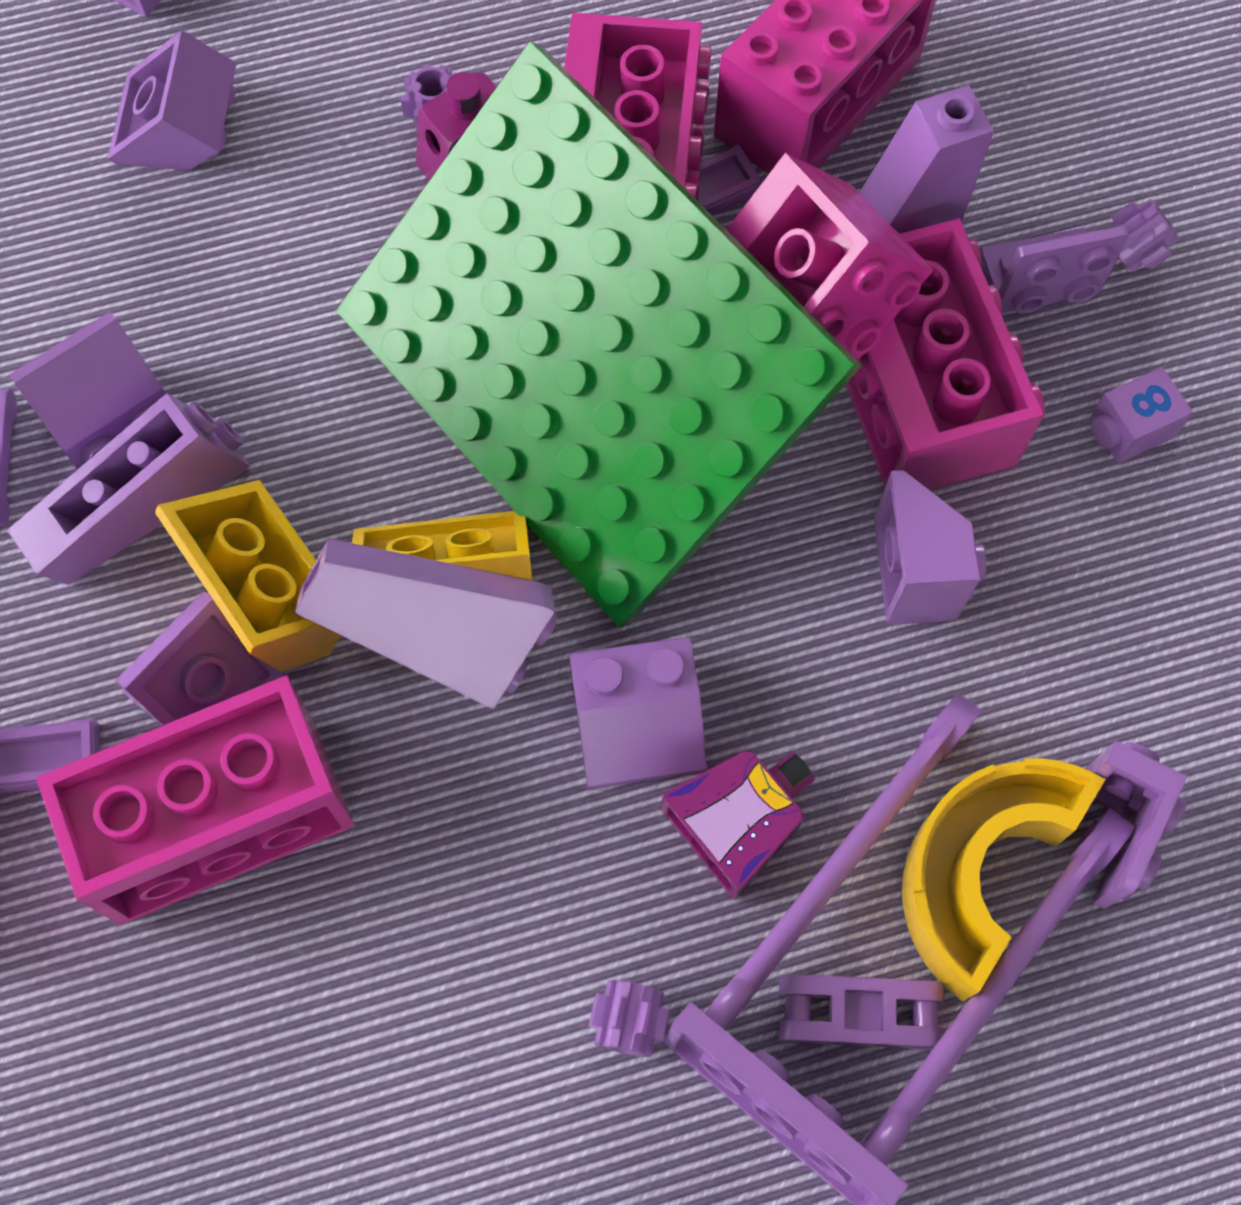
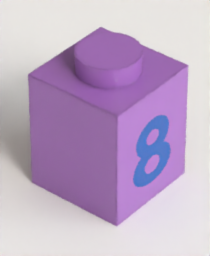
[1089,367,1193,464]

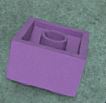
[107,30,237,170]
[9,311,166,469]
[873,470,986,625]
[569,637,707,789]

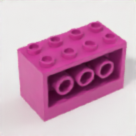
[713,0,936,174]
[564,12,711,201]
[727,153,934,361]
[846,218,1045,490]
[36,675,355,926]

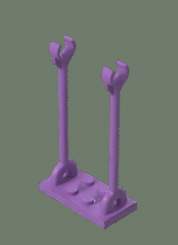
[663,692,1135,1205]

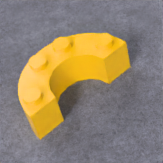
[902,758,1106,1002]

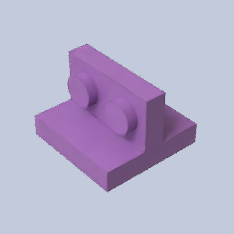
[115,591,286,726]

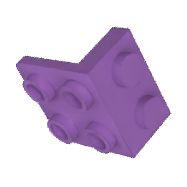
[1085,741,1188,909]

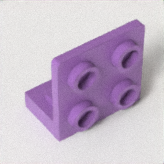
[980,226,1129,314]

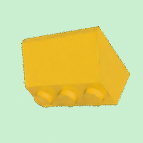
[155,480,341,672]
[352,511,533,580]

